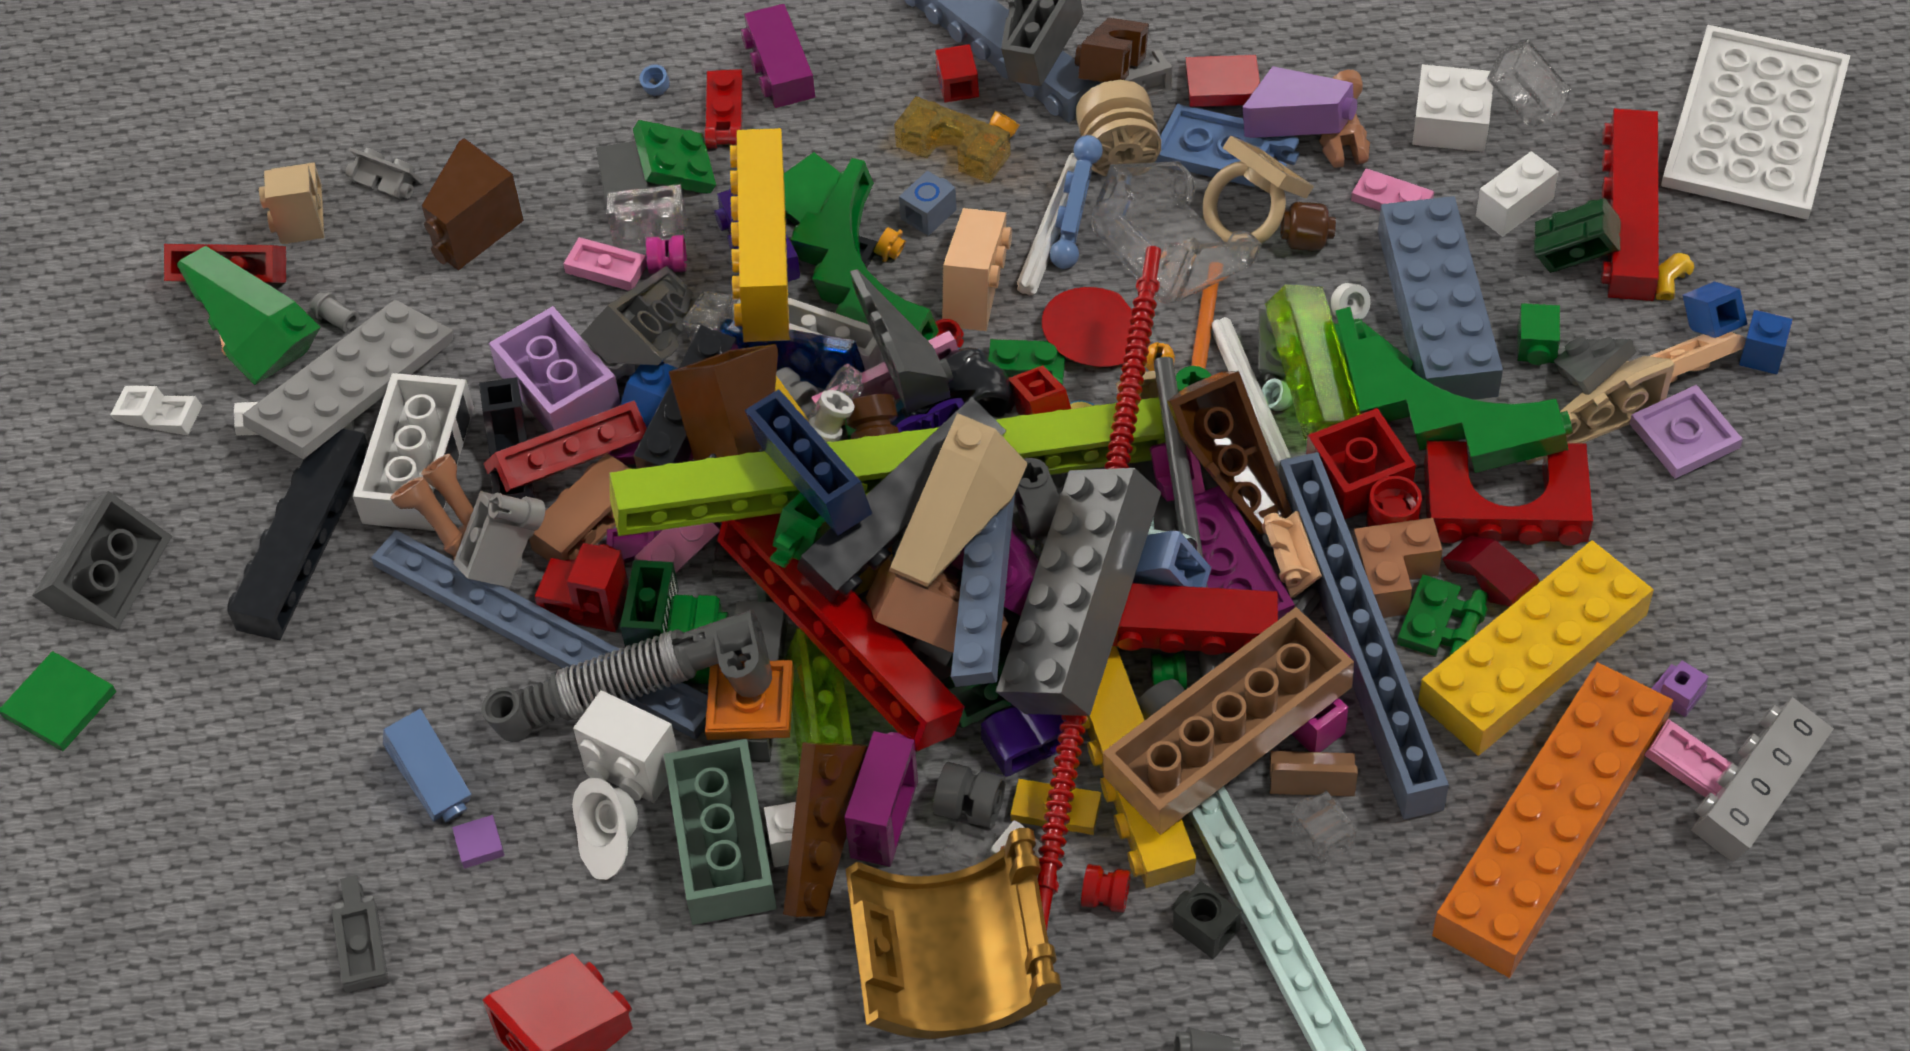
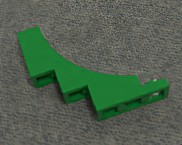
[1335,307,1573,473]

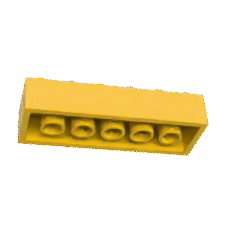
[730,128,790,342]
[1418,540,1654,756]

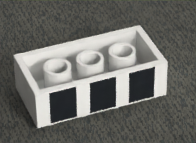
[353,373,474,531]

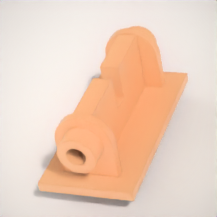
[1262,511,1322,598]

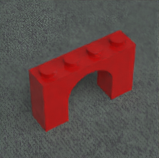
[1424,441,1593,546]

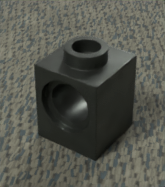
[1172,881,1242,959]

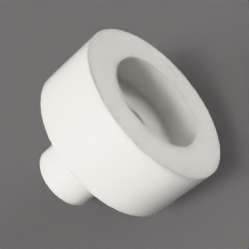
[1331,283,1370,319]

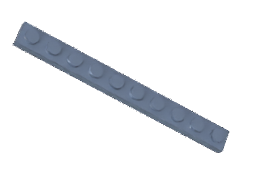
[371,530,708,740]

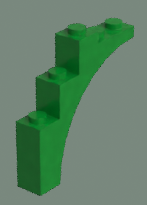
[791,158,939,340]

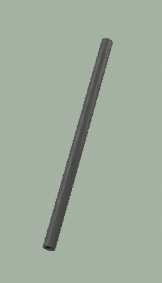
[1154,357,1220,678]

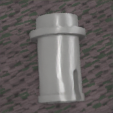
[310,292,359,333]

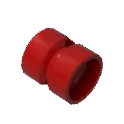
[1366,476,1422,527]

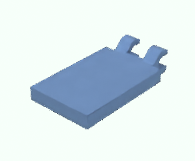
[1155,104,1299,187]

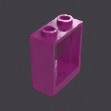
[844,731,918,867]

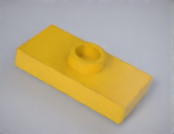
[1010,779,1101,835]

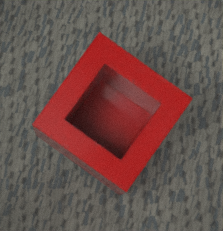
[935,44,979,103]

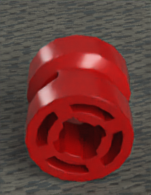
[1081,864,1131,913]

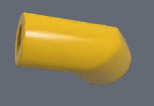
[1656,253,1694,300]

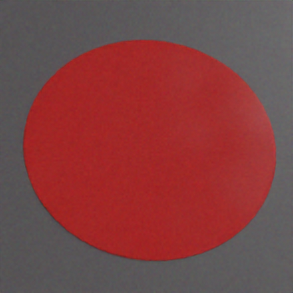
[1042,287,1132,367]

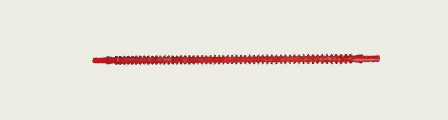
[1037,246,1162,930]

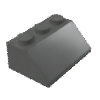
[32,491,172,630]

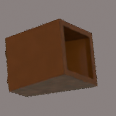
[422,138,524,271]
[669,344,778,461]

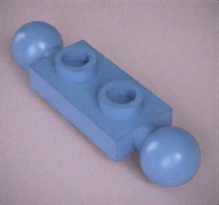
[1050,135,1103,269]

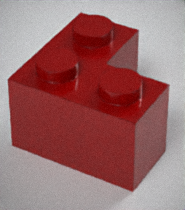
[535,543,629,633]

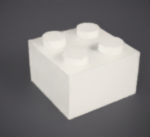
[1412,64,1494,152]
[573,690,678,803]

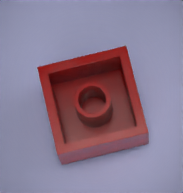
[1306,408,1416,519]

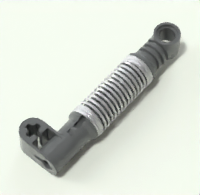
[481,609,772,742]

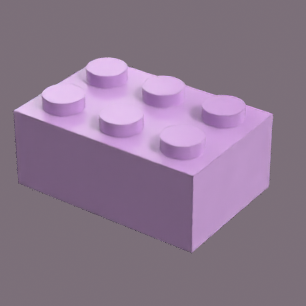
[489,306,621,432]

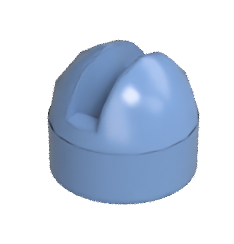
[639,65,670,96]

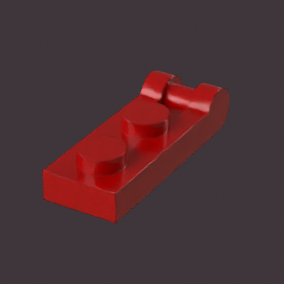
[705,69,743,149]

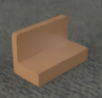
[1270,751,1358,796]

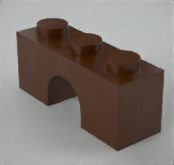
[1075,17,1149,82]

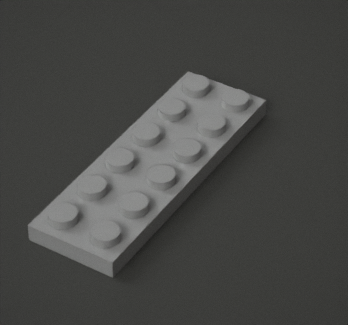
[242,300,453,459]

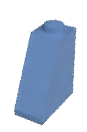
[1133,531,1211,587]
[383,708,471,822]

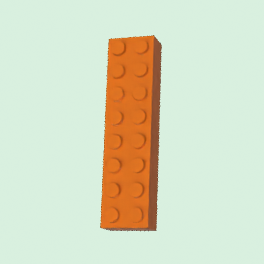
[1432,662,1673,978]

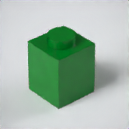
[1517,303,1560,365]

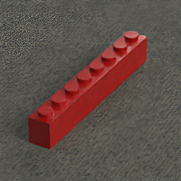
[717,513,965,752]

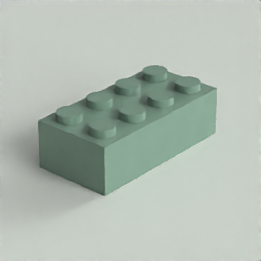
[664,739,777,925]

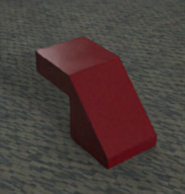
[1442,536,1540,606]

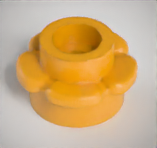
[874,227,906,262]

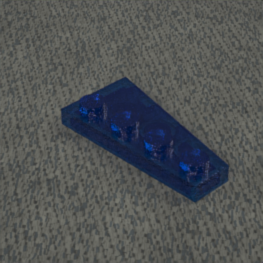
[719,319,866,390]

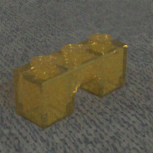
[894,96,1011,183]

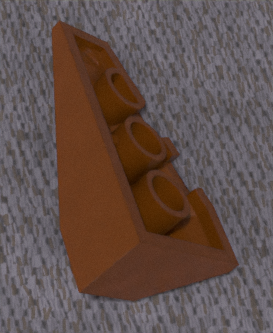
[1167,371,1293,534]

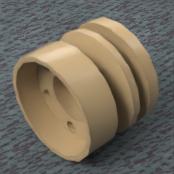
[1076,80,1161,177]

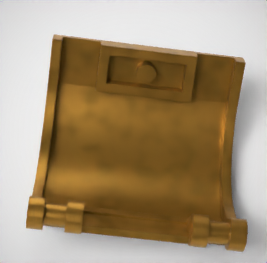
[845,828,1062,1039]

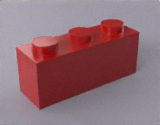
[164,244,286,283]

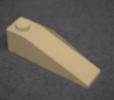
[1526,356,1675,465]
[889,413,1028,587]

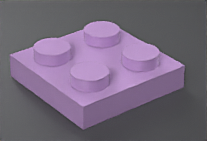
[1629,385,1743,479]

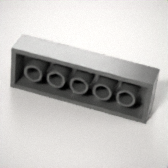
[996,468,1161,716]

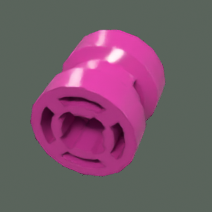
[646,235,687,274]

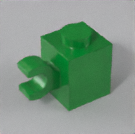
[770,492,831,568]

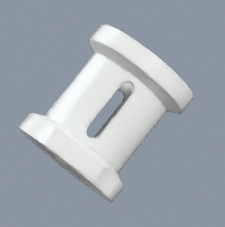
[809,390,854,442]

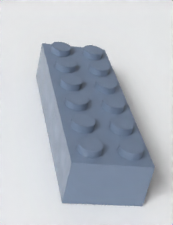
[1378,196,1503,400]

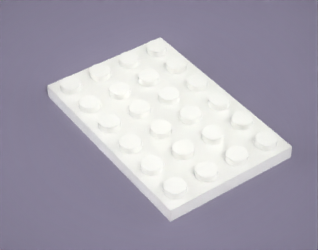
[1661,25,1850,220]

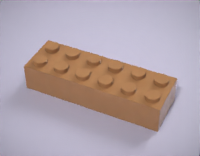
[1103,607,1354,835]

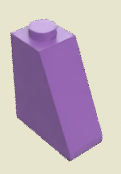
[1243,66,1357,138]

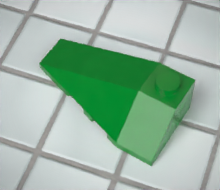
[177,246,321,385]

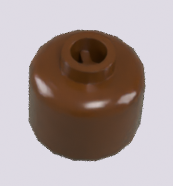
[1280,202,1336,251]

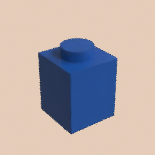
[1682,281,1748,338]
[1739,310,1793,374]

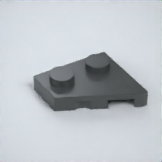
[1554,337,1637,395]

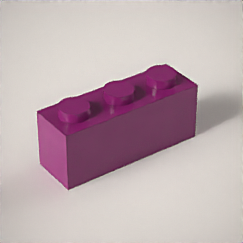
[741,4,816,108]

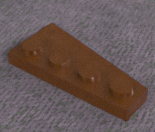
[783,742,868,917]

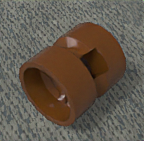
[846,394,900,439]

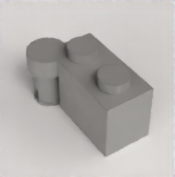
[453,491,545,588]

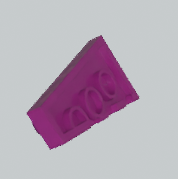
[1194,486,1295,620]

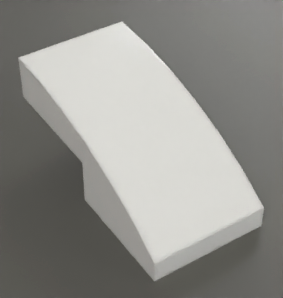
[110,386,202,435]

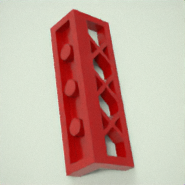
[483,400,647,492]

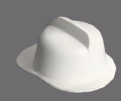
[572,778,638,880]

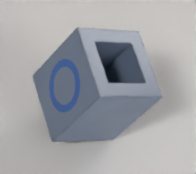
[899,171,957,236]

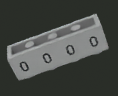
[1691,697,1834,862]

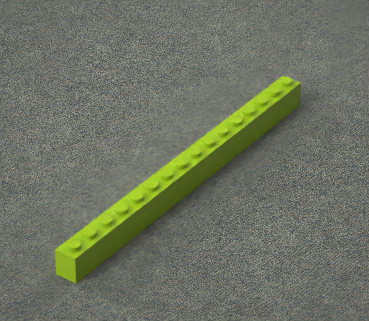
[610,397,1165,536]

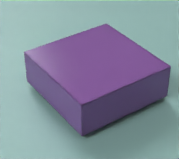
[452,815,505,869]

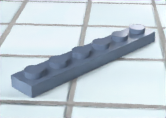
[951,494,1015,687]

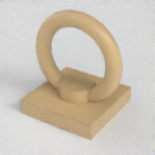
[1203,135,1314,249]

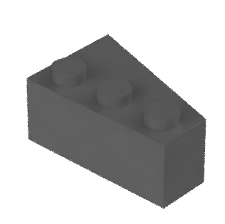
[1001,0,1084,86]

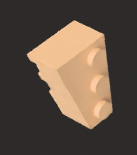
[942,208,1012,331]

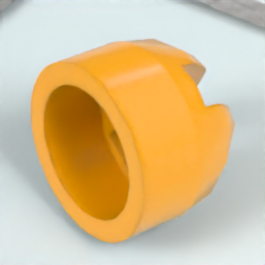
[988,110,1020,141]
[1145,342,1175,371]

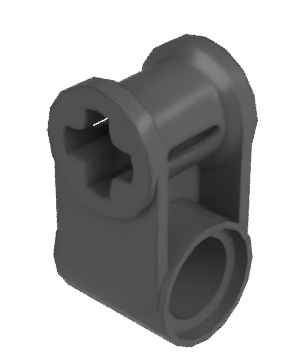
[1014,458,1061,539]

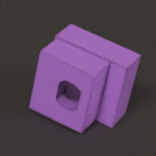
[1652,660,1709,717]

